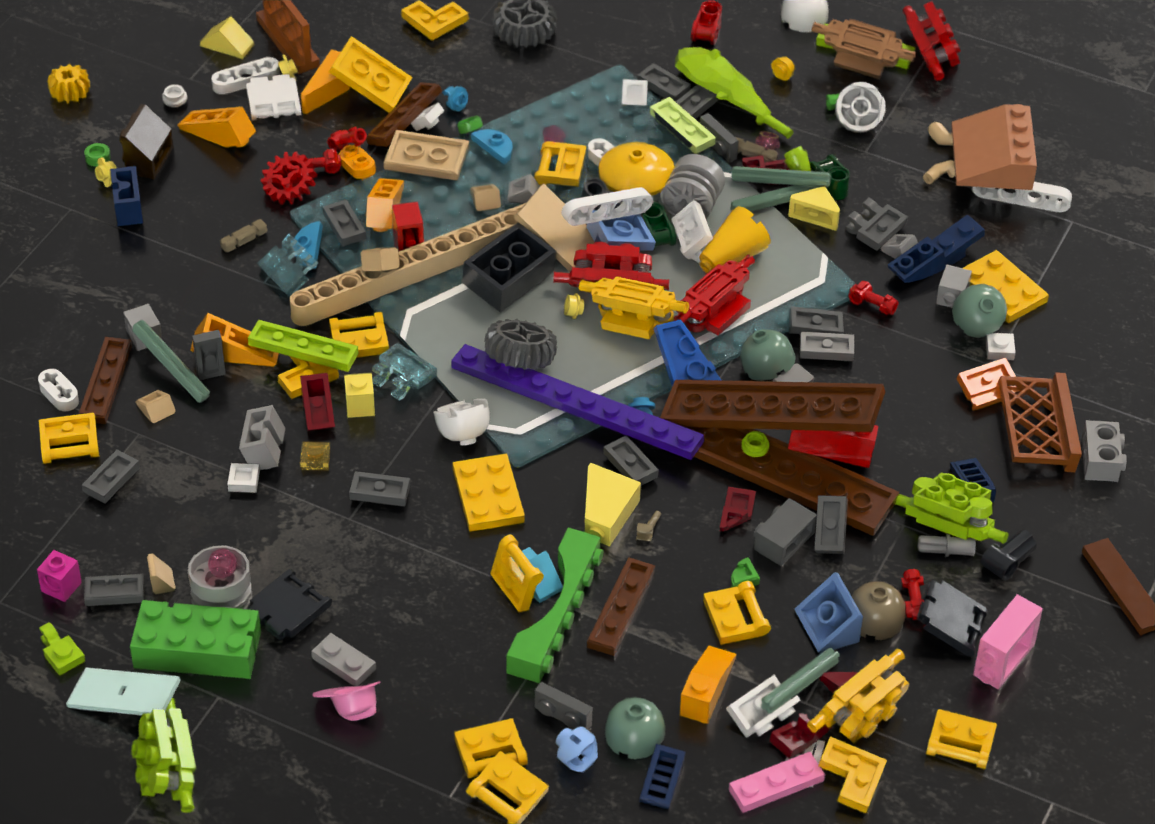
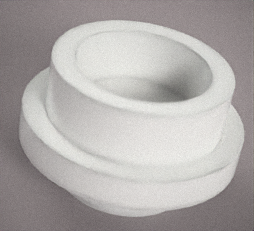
[162,85,187,107]

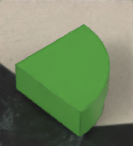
[731,557,760,588]

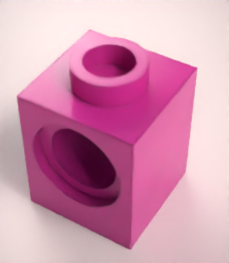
[37,550,82,602]

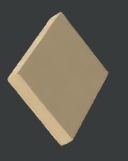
[384,130,469,181]
[514,183,594,272]

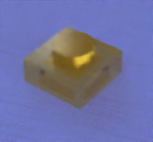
[300,442,331,470]

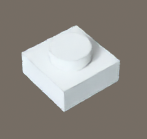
[622,79,648,106]
[411,103,444,131]
[986,333,1015,360]
[228,463,260,493]

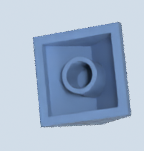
[794,572,863,653]

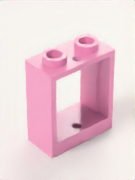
[973,594,1043,689]

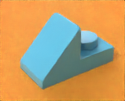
[511,547,563,603]

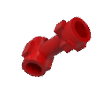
[327,126,367,151]
[299,149,341,174]
[849,281,899,315]
[901,569,924,620]

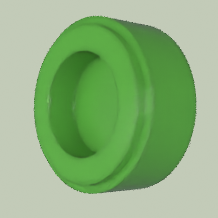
[457,116,483,134]
[84,143,111,167]

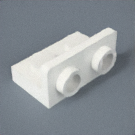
[672,200,713,263]

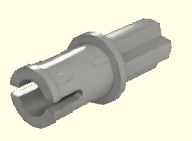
[918,534,976,557]

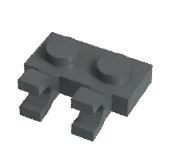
[845,198,908,251]

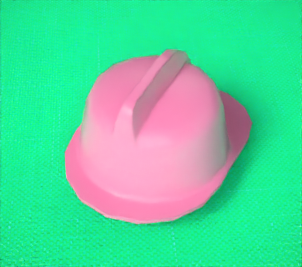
[312,681,380,721]

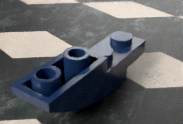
[888,215,985,283]

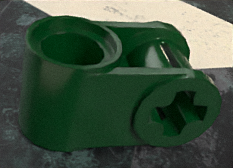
[809,154,850,200]
[641,201,676,250]

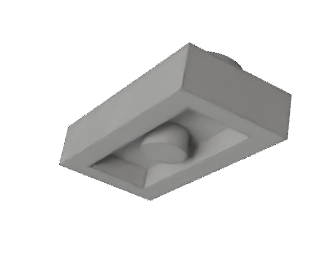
[800,332,854,361]
[311,633,376,686]

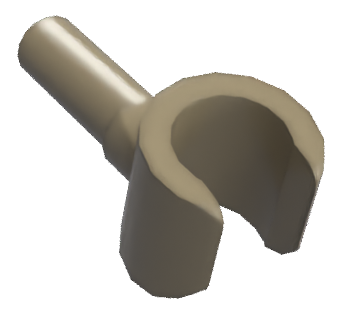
[636,511,661,541]

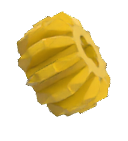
[47,64,90,103]

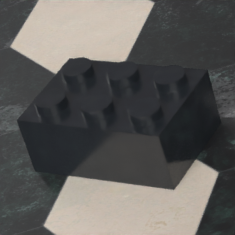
[462,222,556,312]

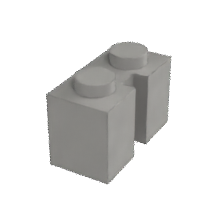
[239,405,285,470]

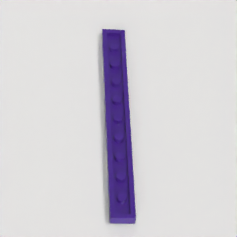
[451,344,704,460]

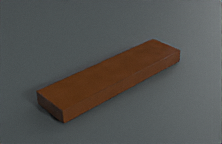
[366,82,442,147]
[78,337,132,424]
[1082,538,1155,635]
[587,557,655,656]

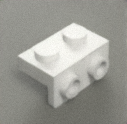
[726,675,800,738]

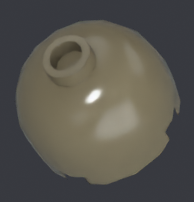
[852,581,905,640]

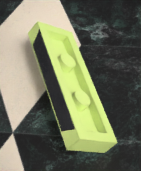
[650,97,716,154]

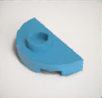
[471,129,513,165]
[292,221,323,269]

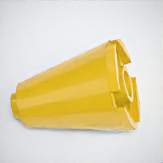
[699,206,771,273]

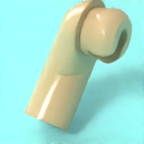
[928,122,953,146]
[923,160,955,184]

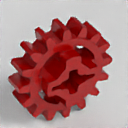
[261,152,317,205]

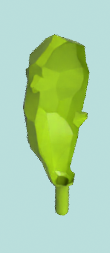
[675,47,793,138]

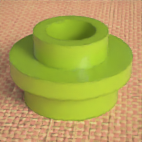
[741,431,769,457]

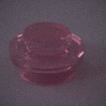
[542,124,566,143]
[755,131,780,150]
[208,549,237,578]

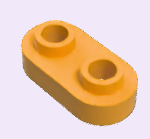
[339,145,376,179]

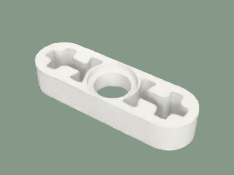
[212,57,280,94]

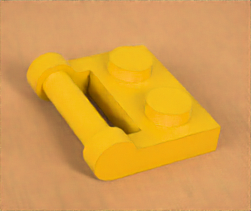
[534,141,586,187]
[329,312,389,358]
[39,413,99,464]
[490,535,544,613]
[703,581,771,645]
[926,709,997,770]
[454,718,528,778]
[466,751,549,824]

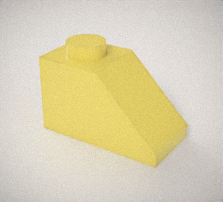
[344,373,375,418]

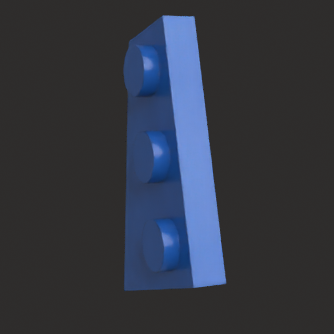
[654,320,721,386]

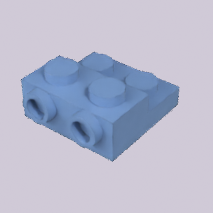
[586,210,656,251]

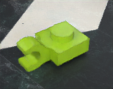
[39,622,85,676]

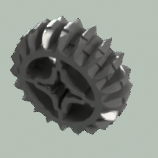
[492,0,557,48]
[484,319,557,370]

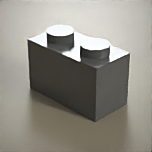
[754,498,817,567]

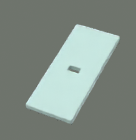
[66,668,181,715]

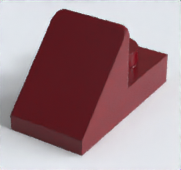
[300,372,335,431]

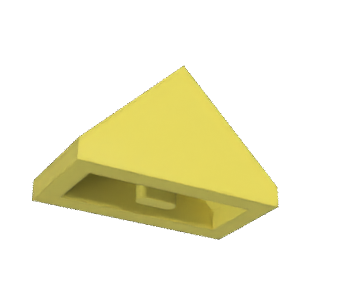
[200,16,254,59]
[788,186,840,231]

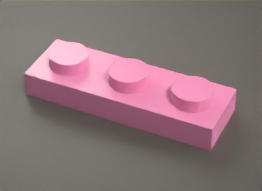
[729,752,825,813]

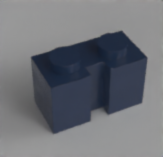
[110,166,143,226]

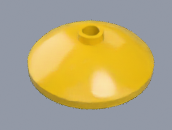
[599,142,674,196]

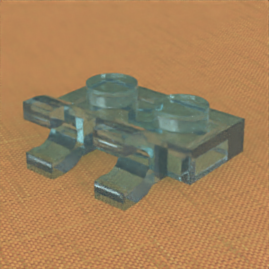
[257,233,318,297]
[372,343,437,401]

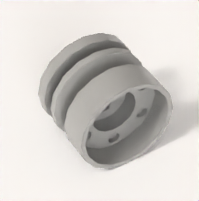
[661,154,725,219]
[188,546,253,609]

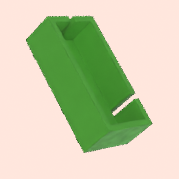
[130,600,261,679]

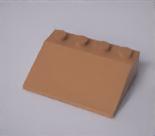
[951,104,1037,190]

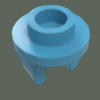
[442,86,468,111]
[628,397,655,415]

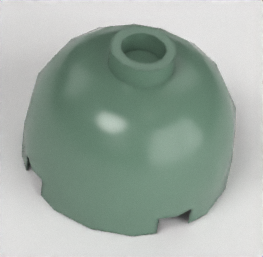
[952,284,1008,338]
[740,329,796,381]
[605,697,665,759]

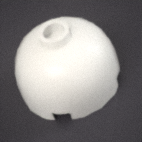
[781,0,829,32]
[835,82,885,132]
[433,399,490,445]

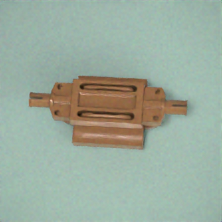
[811,19,916,79]

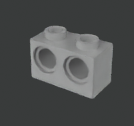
[1082,420,1126,482]

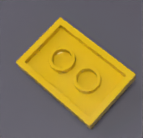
[329,36,412,113]
[963,250,1049,323]
[453,454,525,532]

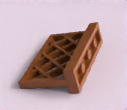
[256,0,320,74]
[998,372,1082,472]

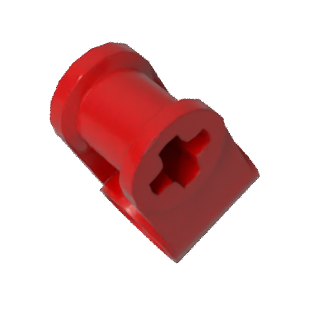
[691,0,722,45]

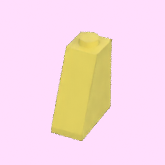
[585,463,641,546]

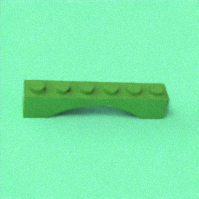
[507,528,604,683]

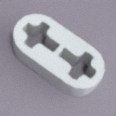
[38,369,79,411]

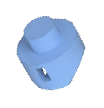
[556,727,598,772]

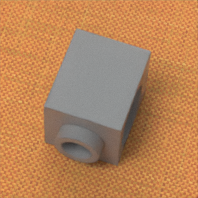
[936,265,972,308]
[123,304,162,351]

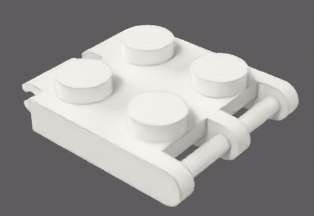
[246,74,301,121]

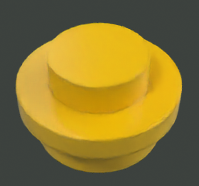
[771,57,795,80]

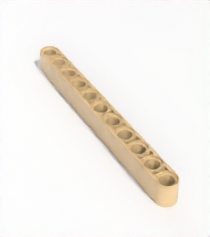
[290,203,525,326]

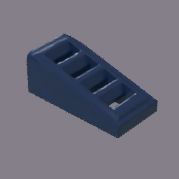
[950,458,997,503]
[639,744,686,809]

